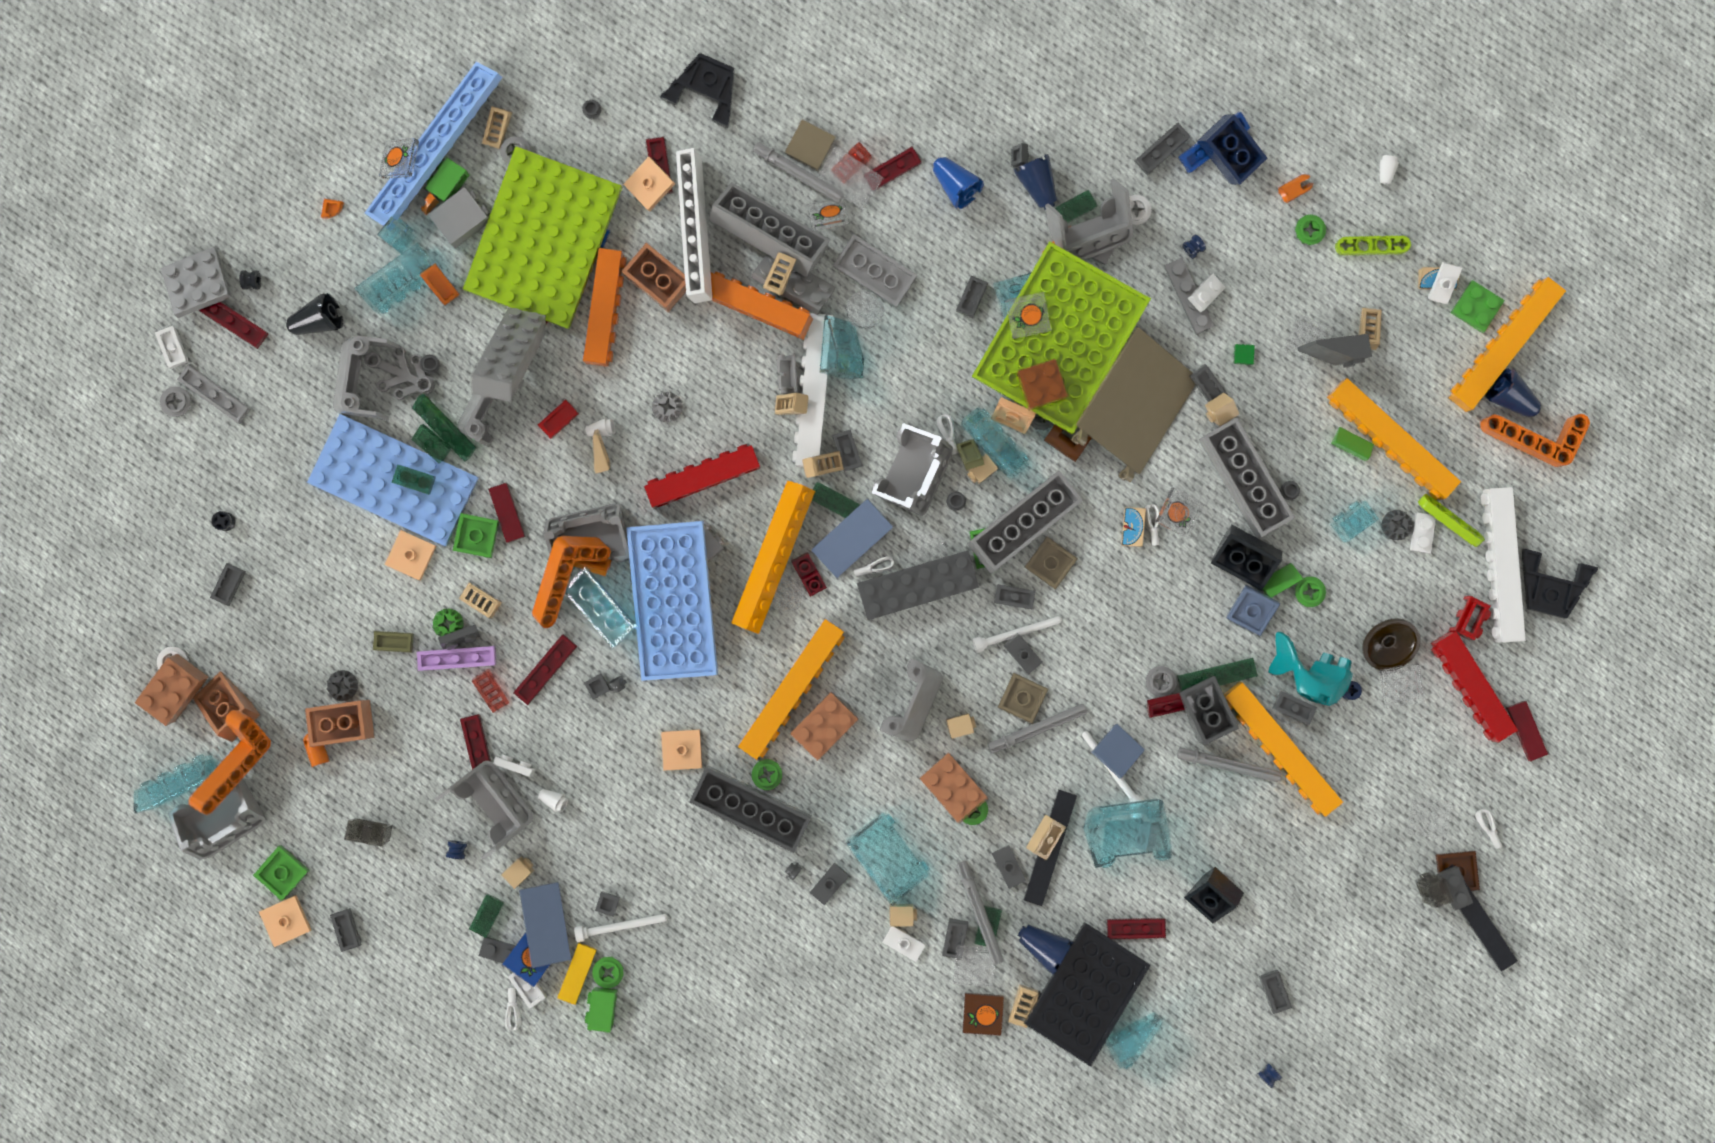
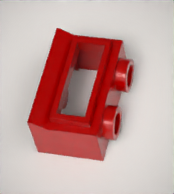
[1449,596,1491,640]

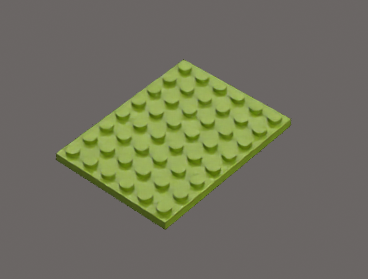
[463,146,623,330]
[972,241,1151,434]

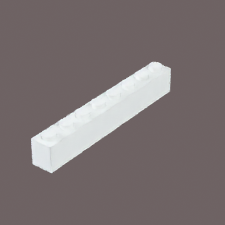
[676,148,713,303]
[792,313,833,468]
[1481,487,1526,642]

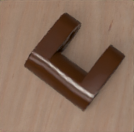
[1043,424,1092,462]

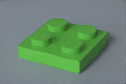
[1450,280,1505,333]
[453,513,499,558]
[253,845,310,901]

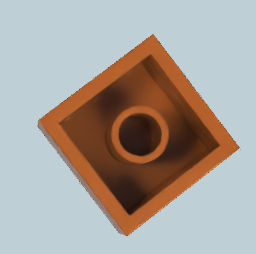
[1017,359,1068,411]

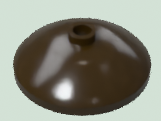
[1362,618,1421,671]

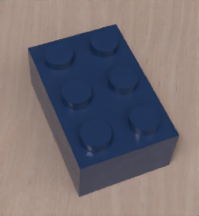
[1197,114,1268,185]

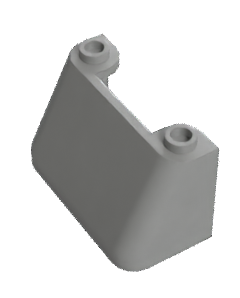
[458,379,525,447]
[872,423,953,516]
[543,504,629,573]
[880,658,943,741]
[168,779,266,859]

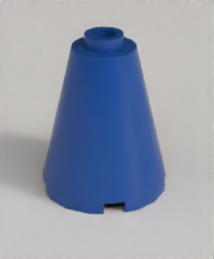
[933,157,984,209]

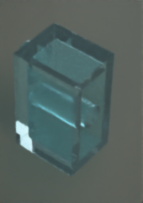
[377,217,416,255]
[1330,501,1379,543]

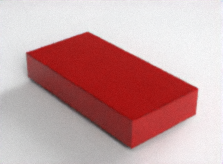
[538,399,579,439]

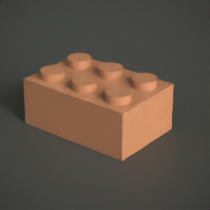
[622,242,686,313]
[134,654,209,726]
[790,692,858,761]
[920,753,989,824]

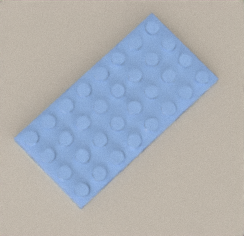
[307,414,479,546]
[626,521,718,681]

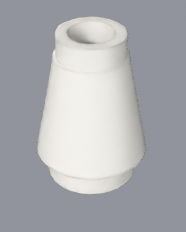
[1380,155,1399,185]
[586,418,616,437]
[538,789,568,812]

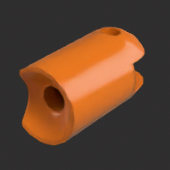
[1278,174,1314,203]
[303,734,330,767]

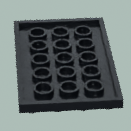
[1024,922,1151,1067]

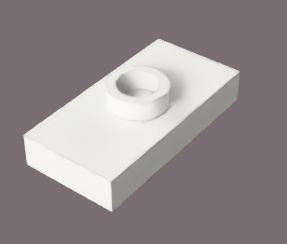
[1428,262,1462,304]
[882,926,925,962]

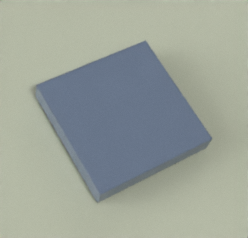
[1226,585,1280,636]
[1091,724,1145,779]

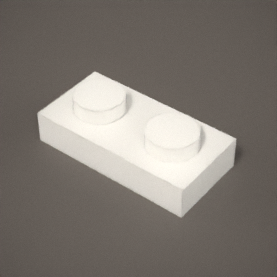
[1188,274,1226,312]
[155,326,189,369]
[1410,513,1436,554]
[493,754,535,777]
[508,973,547,1009]

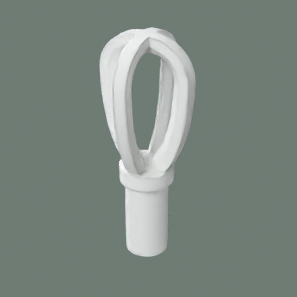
[937,414,958,455]
[1145,504,1160,546]
[854,556,895,577]
[1475,809,1502,849]
[505,987,521,1031]

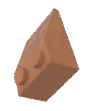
[193,671,260,742]
[305,700,375,747]

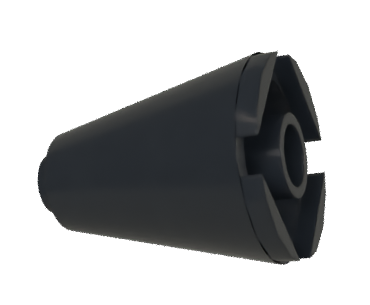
[286,293,344,335]

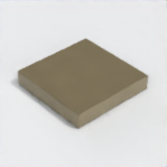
[785,119,836,171]
[1024,536,1078,590]
[998,673,1048,724]

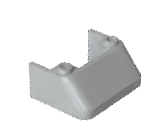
[1045,179,1133,260]
[333,336,400,420]
[435,761,533,860]

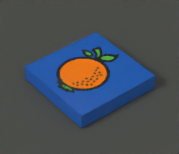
[502,932,550,987]

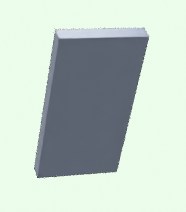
[811,498,894,578]
[519,882,571,968]

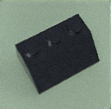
[1211,524,1283,591]

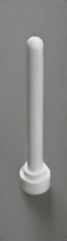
[972,616,1062,653]
[1082,731,1146,811]
[575,914,668,943]

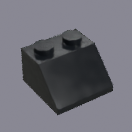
[1184,867,1244,924]

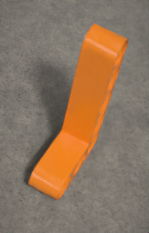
[1480,414,1590,467]
[532,536,611,628]
[189,710,271,815]

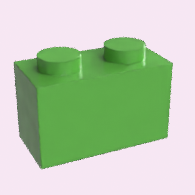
[425,157,470,202]
[585,987,618,1032]

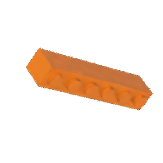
[583,248,627,367]
[710,271,813,340]

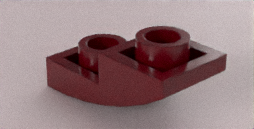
[791,552,827,597]

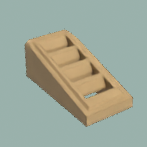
[482,106,512,149]
[763,252,797,295]
[1359,308,1382,350]
[775,393,808,415]
[593,429,611,473]
[802,451,844,478]
[459,583,502,619]
[1008,984,1039,1028]

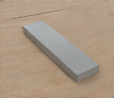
[177,364,251,424]

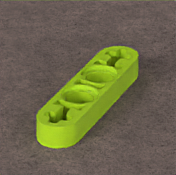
[1335,236,1411,255]
[1418,494,1485,547]

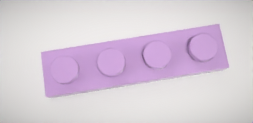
[417,646,496,671]

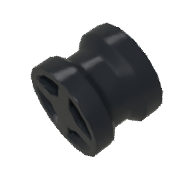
[239,270,261,290]
[211,511,236,531]

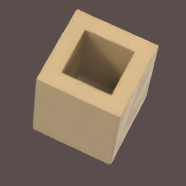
[1205,393,1239,427]
[967,454,998,484]
[946,713,976,739]
[501,856,535,889]
[889,904,917,926]

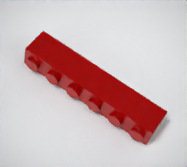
[644,444,761,509]
[1431,631,1518,743]

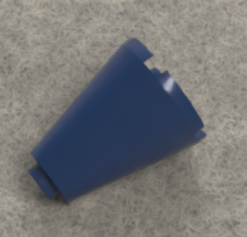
[1013,154,1057,210]
[1485,368,1541,418]
[1017,925,1073,975]

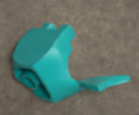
[1268,631,1353,706]

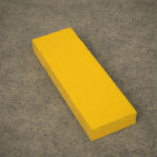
[557,942,597,1005]

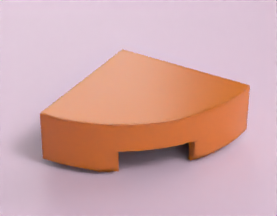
[421,193,440,216]
[321,199,344,219]

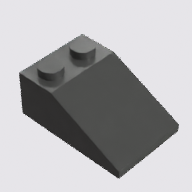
[1297,334,1372,368]
[1179,676,1239,745]

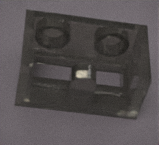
[344,818,393,847]
[1416,872,1454,908]

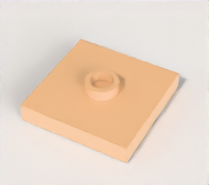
[623,156,676,211]
[991,397,1036,434]
[384,530,437,581]
[661,729,702,771]
[259,895,311,947]

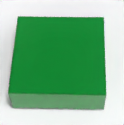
[1233,344,1255,365]

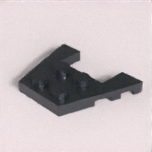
[660,53,735,128]
[1522,549,1598,619]

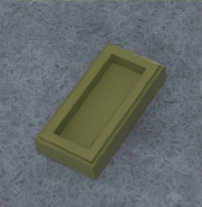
[956,439,985,470]
[373,631,414,653]

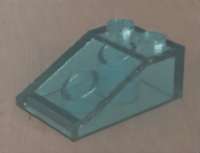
[819,315,864,379]
[1105,1012,1163,1069]

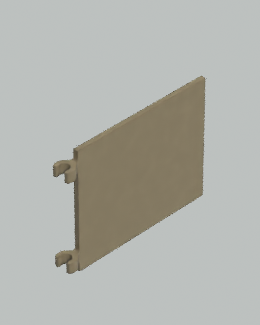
[1072,327,1195,482]

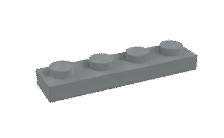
[1164,258,1214,334]

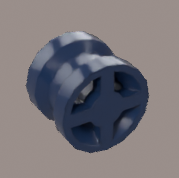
[1182,234,1206,259]
[1343,681,1362,700]
[446,840,467,859]
[1258,1063,1282,1089]

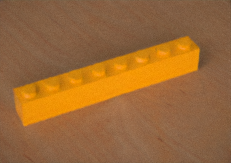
[1449,277,1566,412]
[1327,378,1461,500]
[731,480,815,634]
[738,619,845,760]
[1223,681,1344,817]

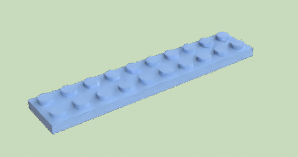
[365,62,503,231]

